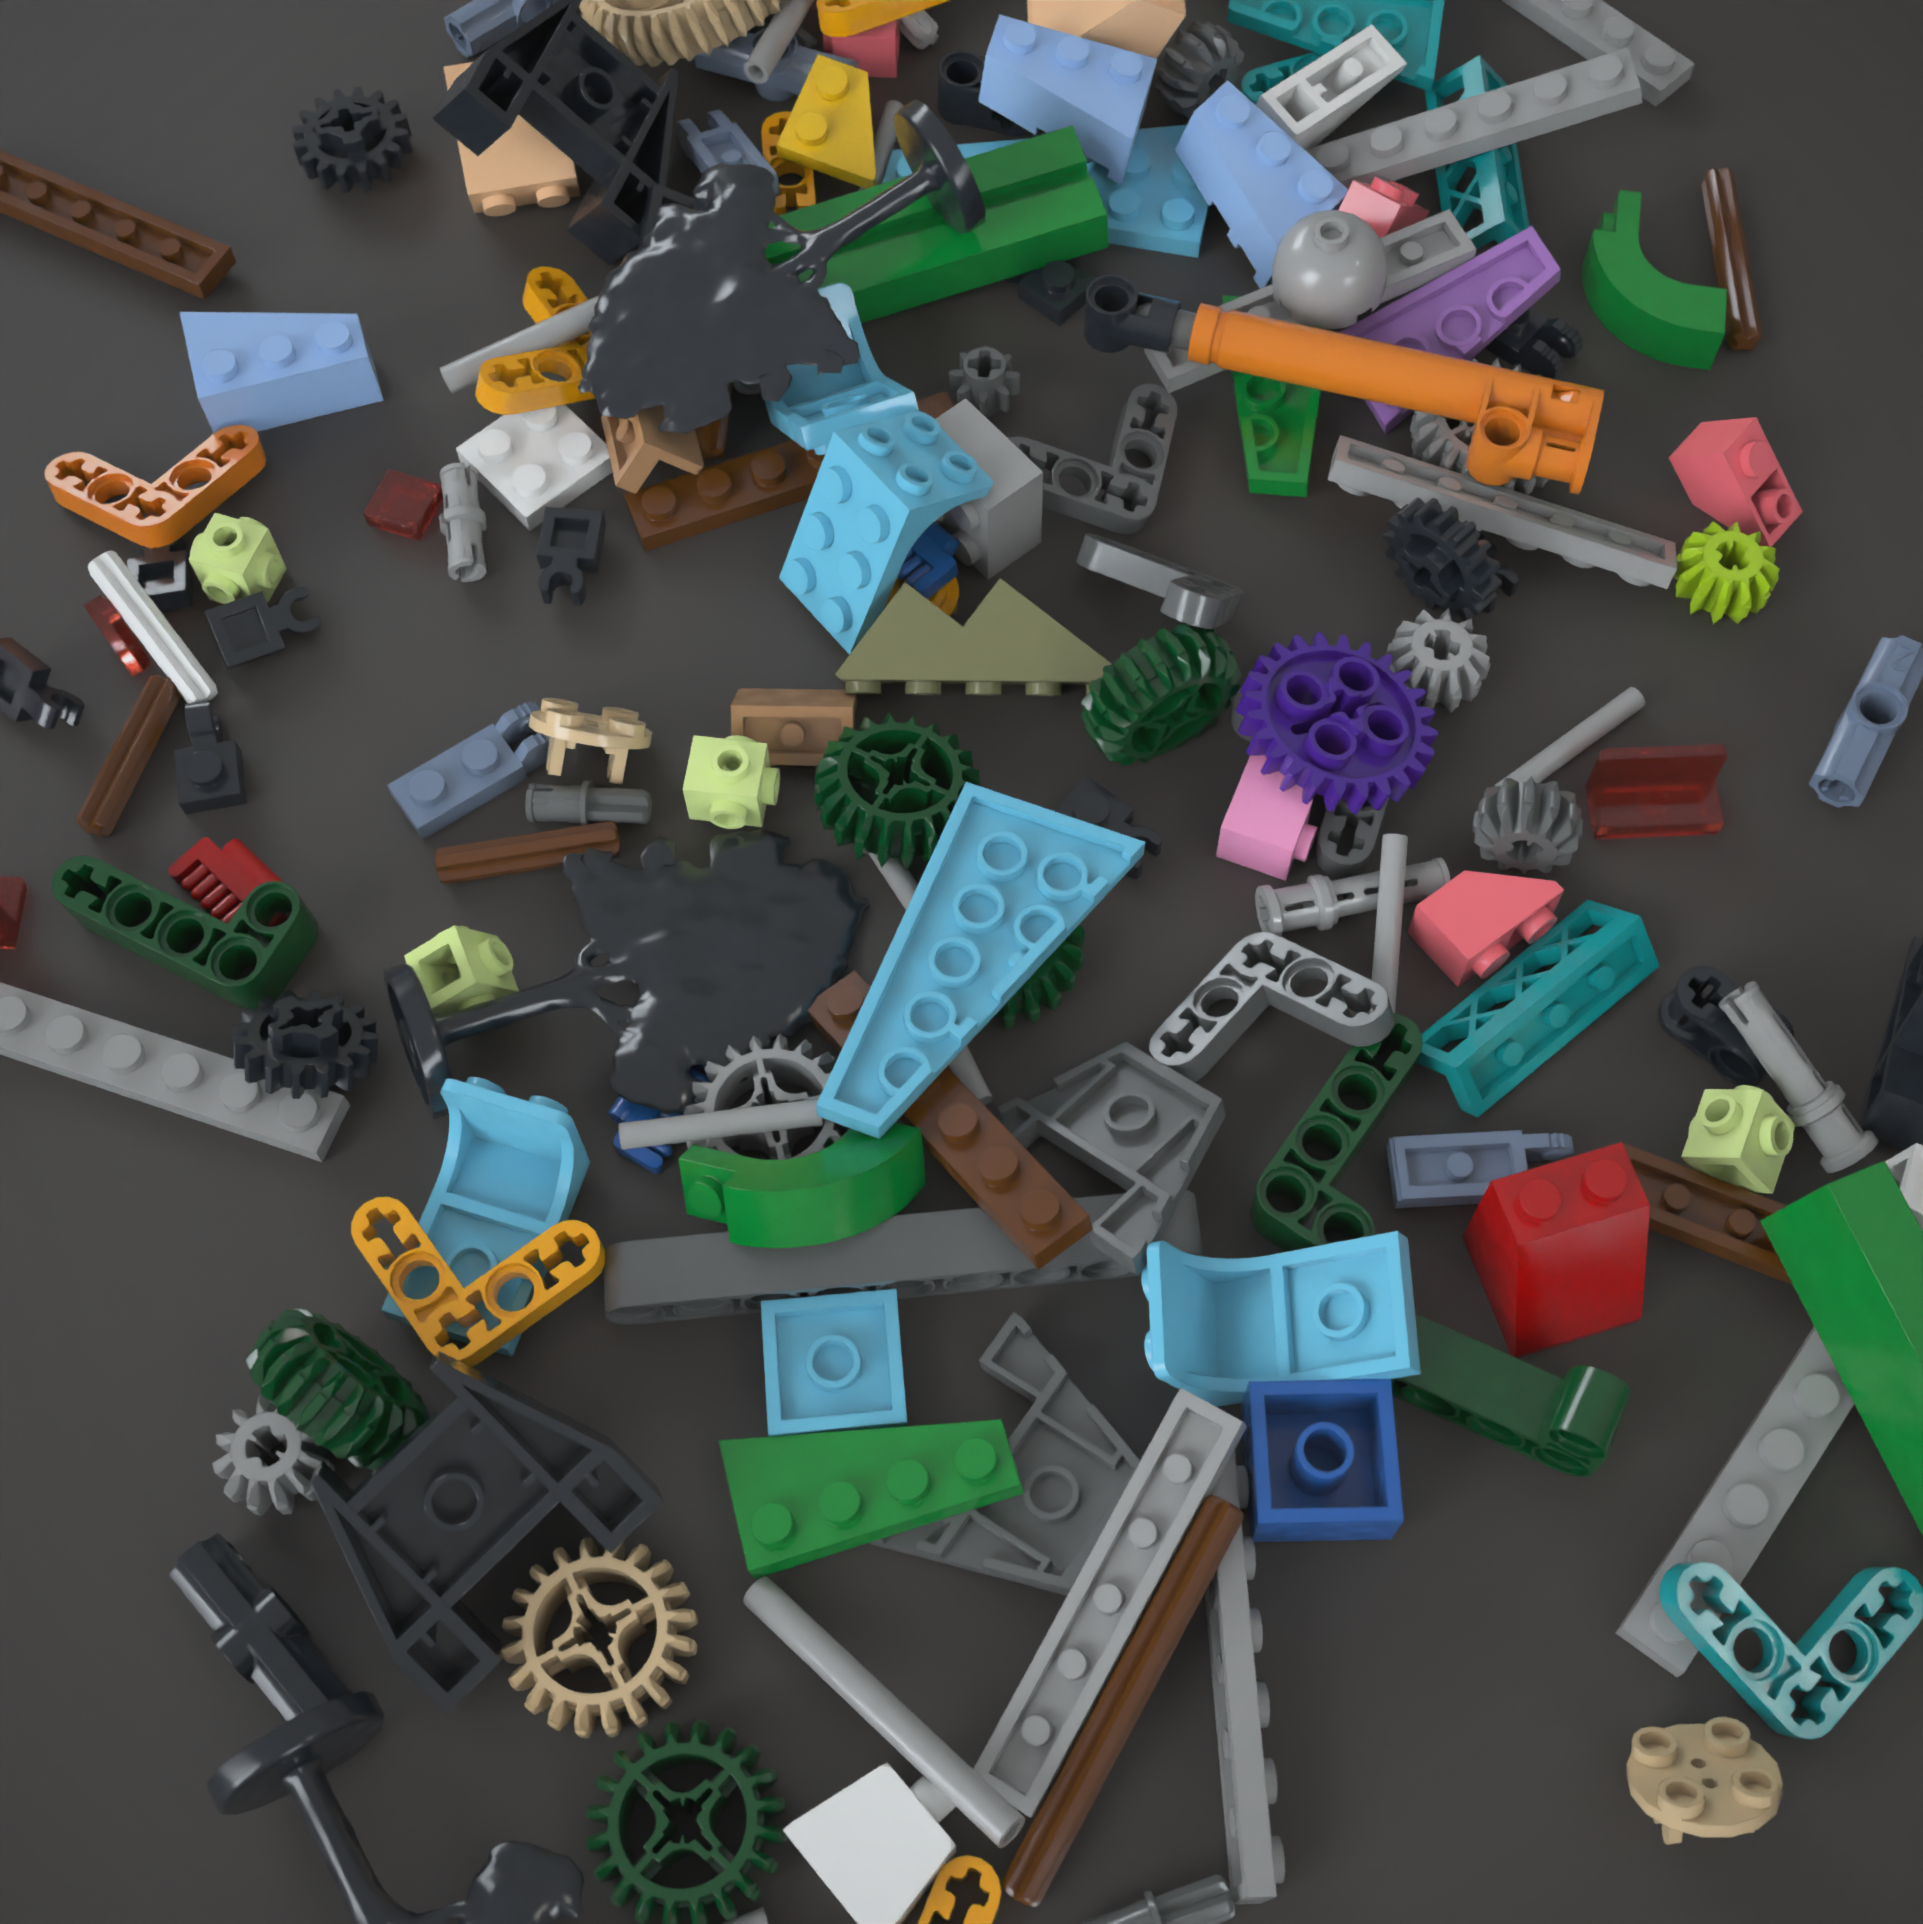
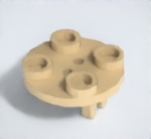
[529,698,653,785]
[1627,1717,1783,1845]

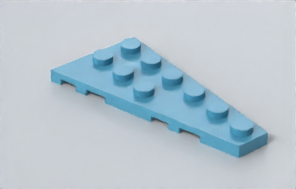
[882,125,1210,258]
[816,782,1145,1139]

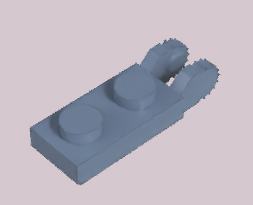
[676,109,780,196]
[387,701,550,839]
[1386,1130,1574,1209]

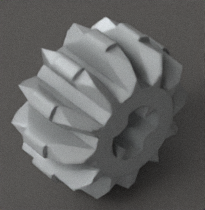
[1386,608,1490,713]
[212,1395,335,1515]

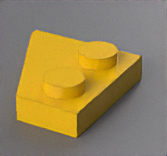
[776,54,877,189]

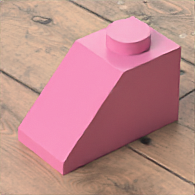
[1216,755,1318,881]

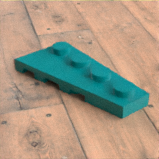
[1227,0,1444,92]

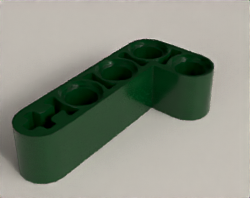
[51,855,318,1009]
[1250,1013,1423,1252]
[1391,1313,1632,1478]

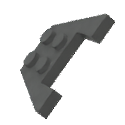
[996,1042,1226,1275]
[870,1312,1140,1596]

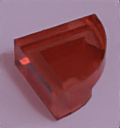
[83,595,151,677]

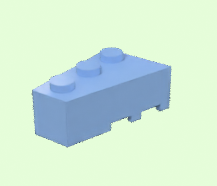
[978,14,1157,185]
[1175,80,1348,289]
[180,312,384,433]

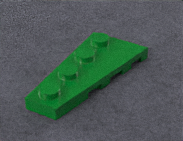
[1222,295,1331,497]
[718,1419,1024,1579]

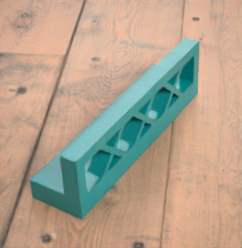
[1425,55,1530,249]
[1416,899,1660,1118]

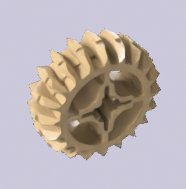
[501,1538,698,1738]

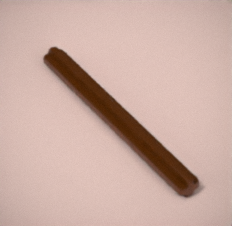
[1001,1494,1243,1907]

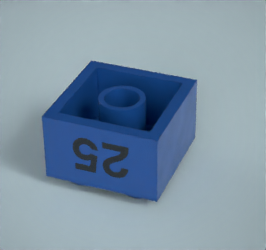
[1241,1379,1404,1542]

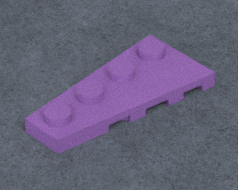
[1339,226,1561,435]

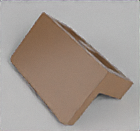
[601,405,704,494]
[730,688,858,766]

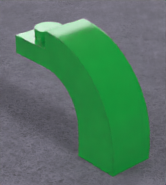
[1582,190,1727,370]
[679,1123,926,1248]

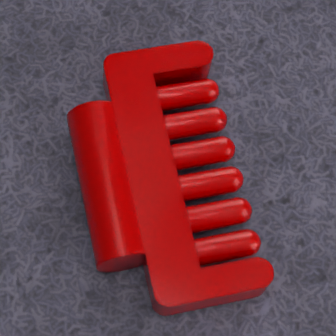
[168,837,288,927]

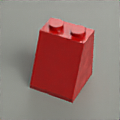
[1462,1142,1650,1358]

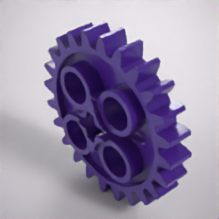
[1236,632,1438,814]

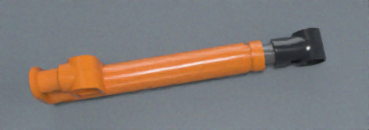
[1084,274,1605,495]

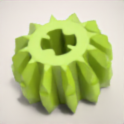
[1673,521,1780,624]

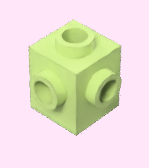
[188,513,287,604]
[683,735,780,829]
[404,925,519,1015]
[1681,1085,1796,1194]

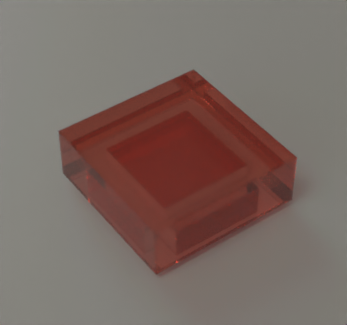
[363,469,443,541]

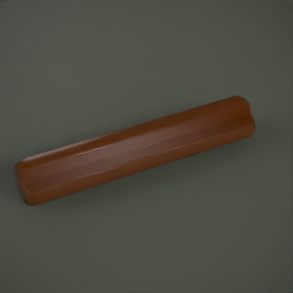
[76,674,181,838]
[435,821,621,884]

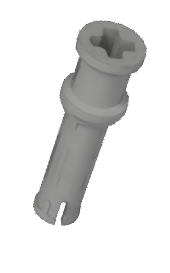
[1255,857,1451,937]
[1718,981,1878,1173]

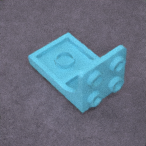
[764,282,919,455]
[779,411,993,655]
[381,1077,591,1357]
[1141,1231,1421,1407]

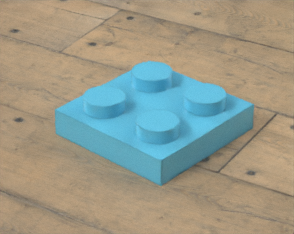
[761,1289,908,1437]

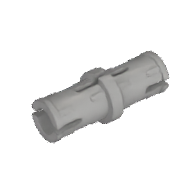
[439,462,487,582]

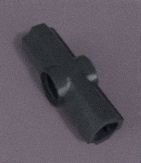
[169,1533,352,1722]

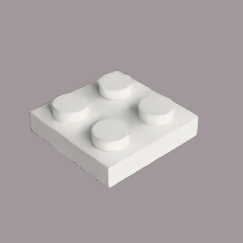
[456,405,613,531]

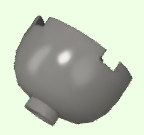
[1272,210,1387,330]

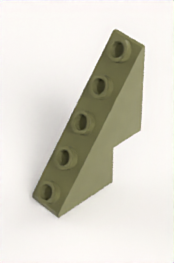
[835,578,1112,696]

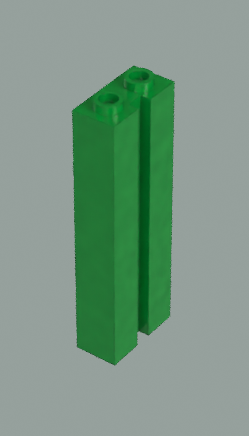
[764,125,1108,323]
[1760,1160,1923,1536]

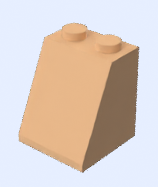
[1027,0,1186,59]
[443,62,581,216]

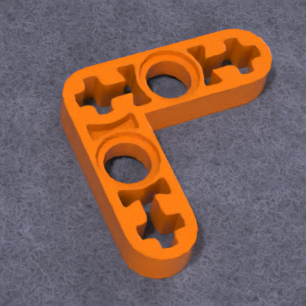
[44,425,267,548]

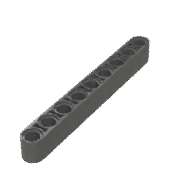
[603,1190,1204,1325]

